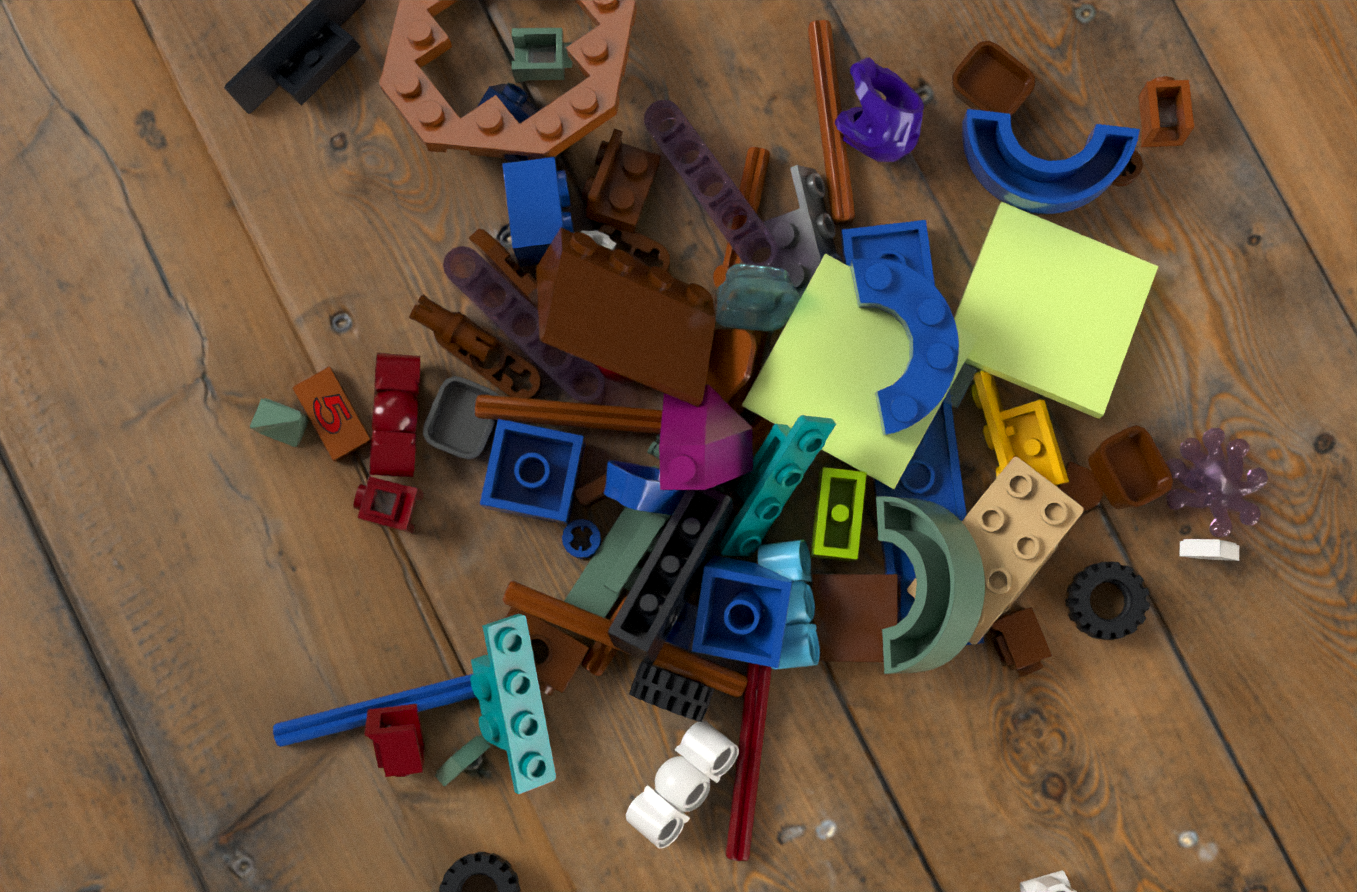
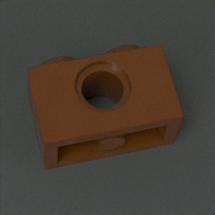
[505,607,591,696]

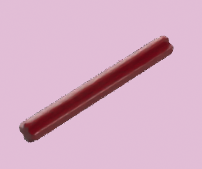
[726,663,772,861]

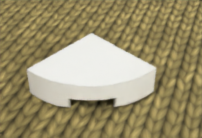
[1179,539,1239,561]

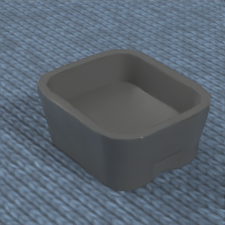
[423,376,498,460]

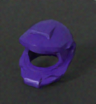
[835,58,924,163]

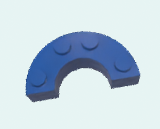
[962,109,1140,214]
[850,258,959,435]

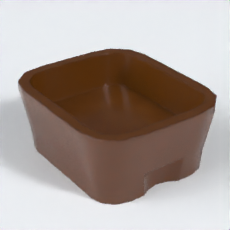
[952,41,1035,116]
[1088,425,1173,510]

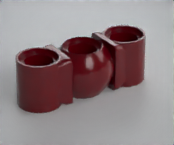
[369,353,420,477]

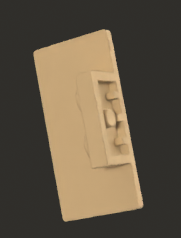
[907,457,1084,645]

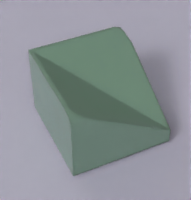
[250,398,309,447]

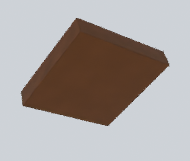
[813,574,901,662]

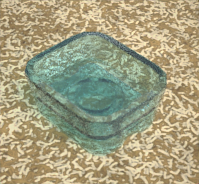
[716,264,800,331]

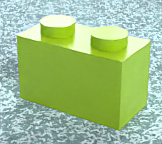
[810,467,867,562]

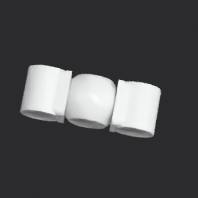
[626,720,739,849]

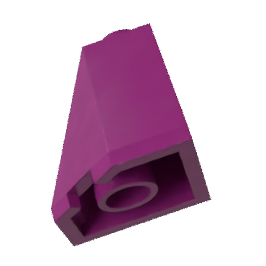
[659,384,753,490]

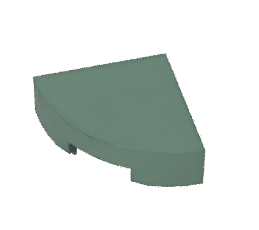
[435,735,491,787]

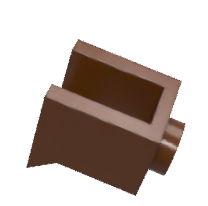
[989,607,1052,677]

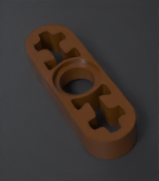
[434,312,542,399]

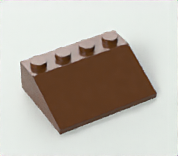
[536,227,716,407]

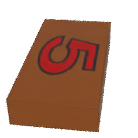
[292,366,371,462]

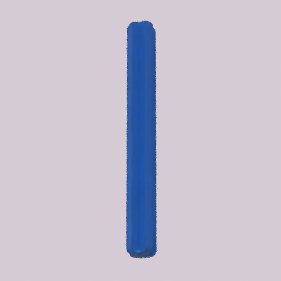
[273,674,476,747]

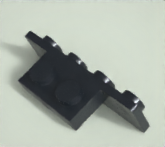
[224,0,366,114]

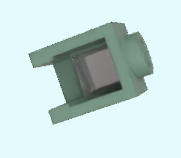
[512,28,573,83]

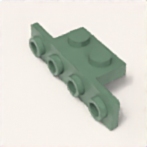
[564,465,671,618]

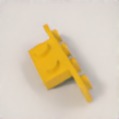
[971,371,1069,486]

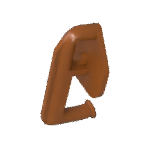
[705,265,775,415]

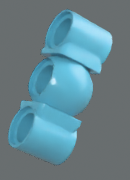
[758,539,820,670]

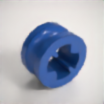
[562,519,601,559]

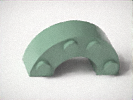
[876,496,985,674]

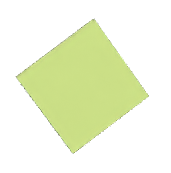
[954,202,1158,419]
[742,254,979,489]

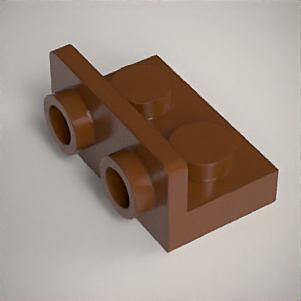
[581,129,661,233]

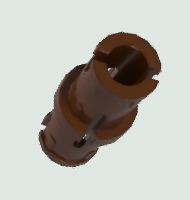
[409,294,498,362]

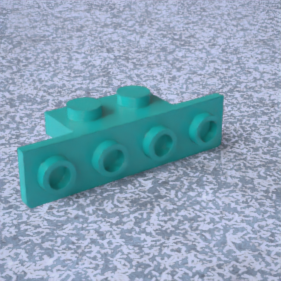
[717,415,836,557]
[470,614,556,794]

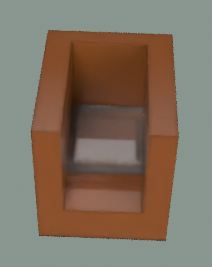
[1138,76,1194,147]

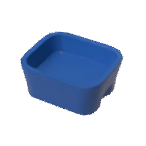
[604,460,686,515]

